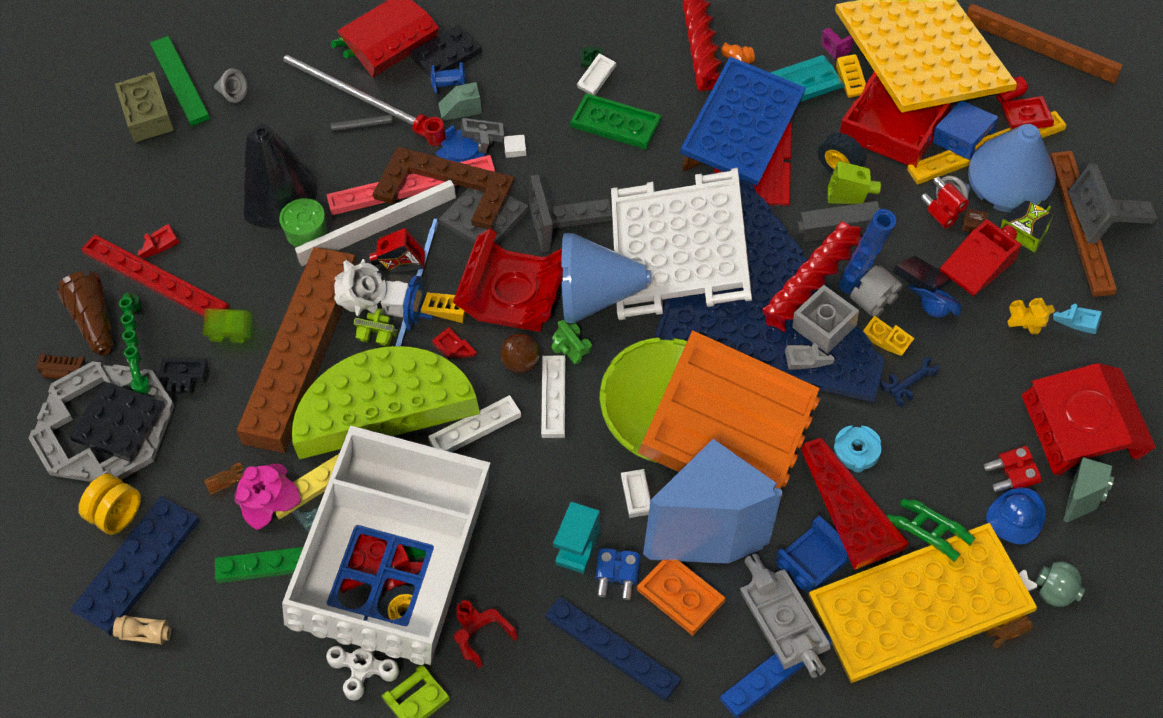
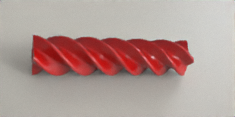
[683,0,722,92]
[762,221,861,333]

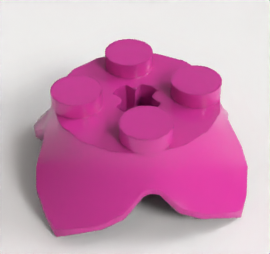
[235,464,301,530]

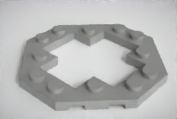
[29,361,174,482]

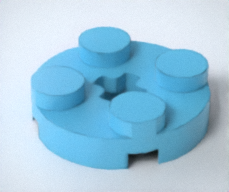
[833,425,881,473]

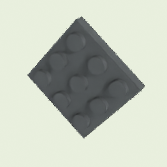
[439,188,529,245]

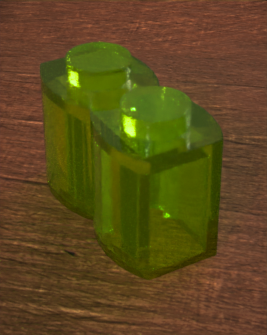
[203,309,253,343]

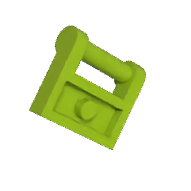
[381,665,450,718]

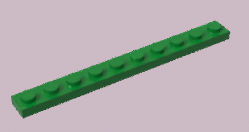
[215,545,426,583]

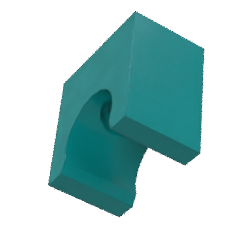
[553,502,601,574]

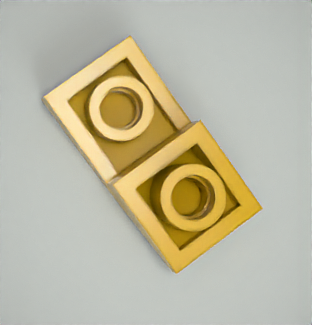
[863,315,914,356]

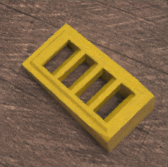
[836,54,866,98]
[421,292,467,323]

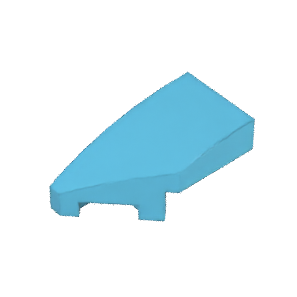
[1053,303,1102,334]

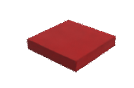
[1001,96,1054,130]

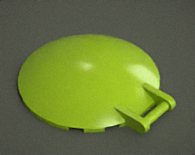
[600,338,687,463]

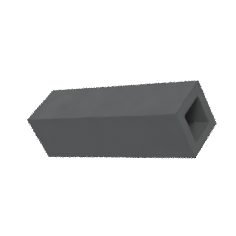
[797,201,880,242]

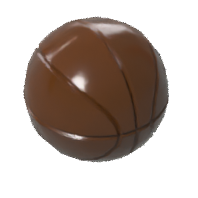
[500,334,540,374]

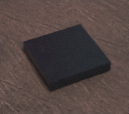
[893,255,951,293]

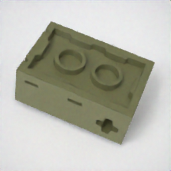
[115,72,174,143]

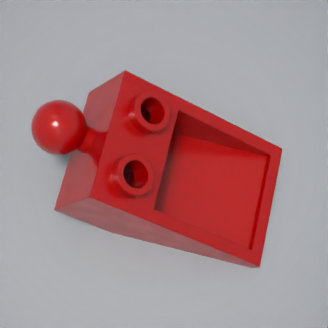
[940,219,1022,296]

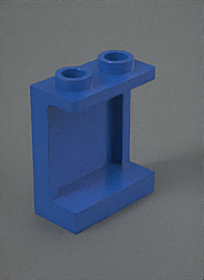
[933,101,998,160]
[776,515,850,593]

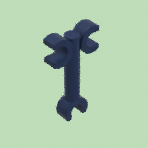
[880,357,940,408]

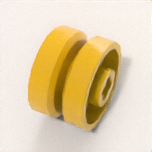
[79,473,141,535]

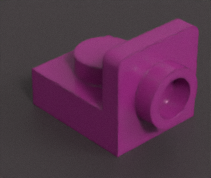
[821,28,853,60]

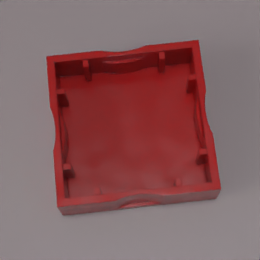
[840,71,952,168]

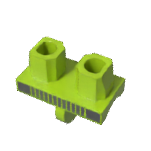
[354,308,398,347]

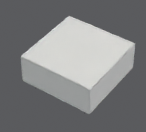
[504,135,526,158]

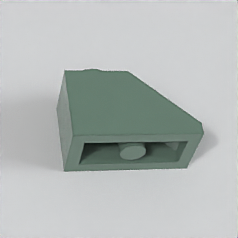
[438,82,482,121]

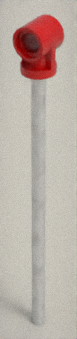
[283,55,446,146]

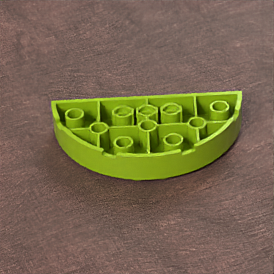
[292,346,480,459]

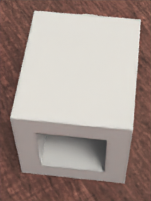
[381,281,409,317]

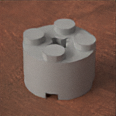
[850,265,903,317]

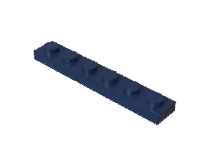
[545,597,681,702]

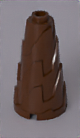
[56,271,114,356]

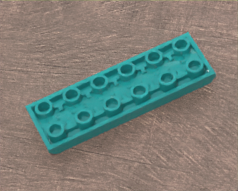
[770,55,845,102]

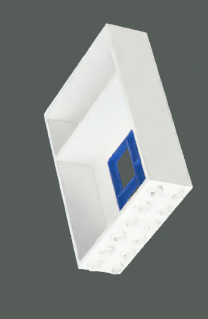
[282,426,490,665]

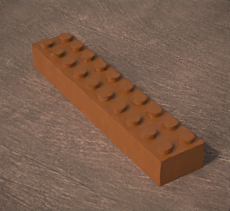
[236,247,357,453]

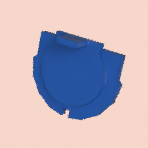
[436,125,486,162]
[403,275,433,330]

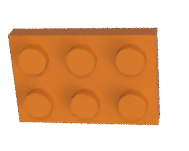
[637,560,725,636]

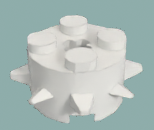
[334,259,386,316]

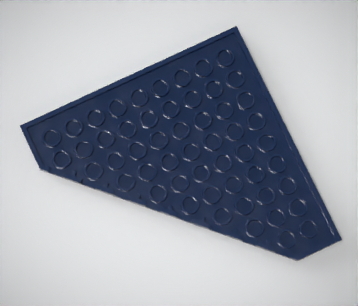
[654,173,885,403]

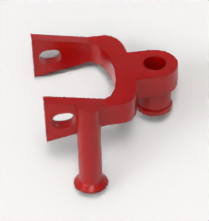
[454,600,518,668]

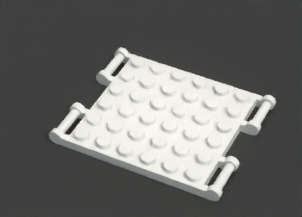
[611,168,752,320]

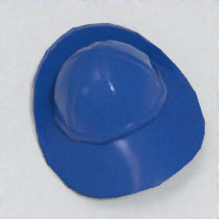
[908,284,962,318]
[986,487,1046,544]

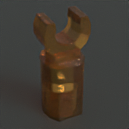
[204,463,244,495]
[986,615,1033,648]

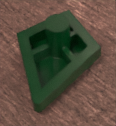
[581,47,605,68]

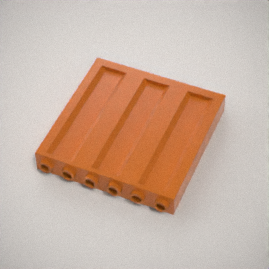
[638,330,820,498]

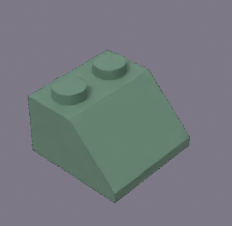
[1063,458,1114,522]

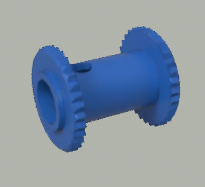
[430,62,467,94]

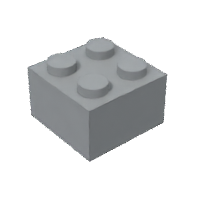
[792,285,859,354]

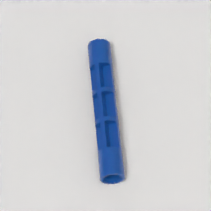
[838,209,896,294]

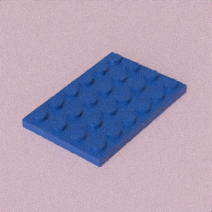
[680,57,806,186]

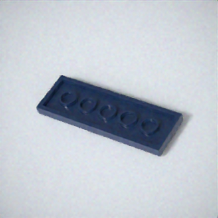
[70,496,200,636]

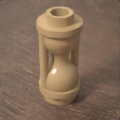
[113,615,172,645]

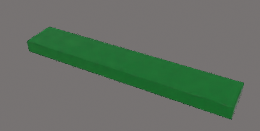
[150,36,210,126]

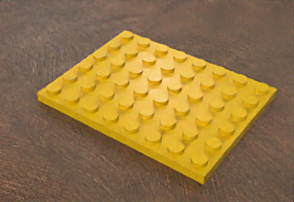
[835,0,1017,112]

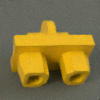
[1007,298,1055,334]

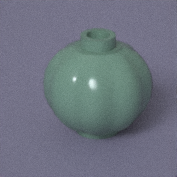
[1035,562,1085,607]

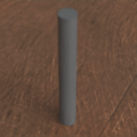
[331,115,393,131]

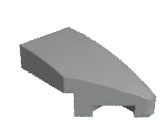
[785,343,834,370]

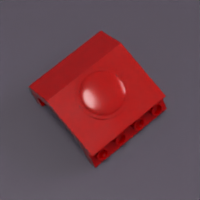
[453,228,563,332]
[1022,363,1156,476]

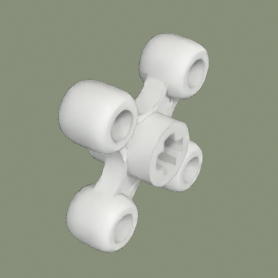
[326,646,399,700]

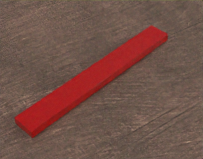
[81,235,230,324]

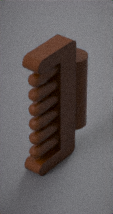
[36,353,85,379]

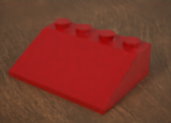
[337,0,439,78]

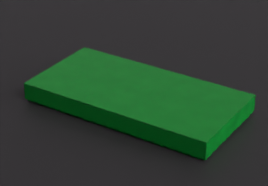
[570,93,662,150]

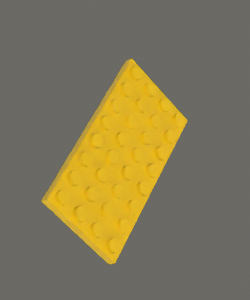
[809,523,1037,683]

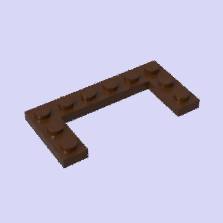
[373,147,515,229]

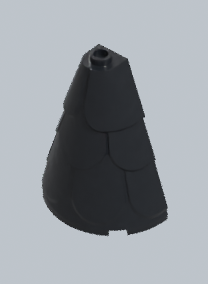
[243,123,316,228]

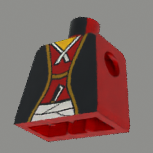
[370,228,425,273]

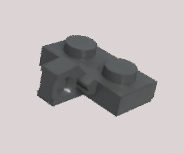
[461,118,504,153]

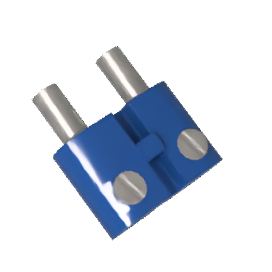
[595,549,641,600]

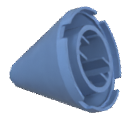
[968,124,1056,213]
[562,233,651,323]

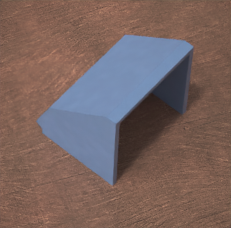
[643,439,782,564]

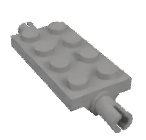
[740,554,830,678]

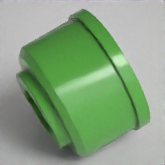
[279,198,327,247]

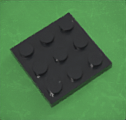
[69,381,166,462]

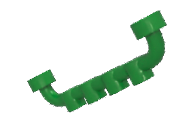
[119,292,151,395]

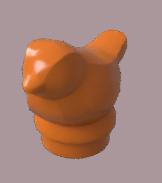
[721,42,755,64]

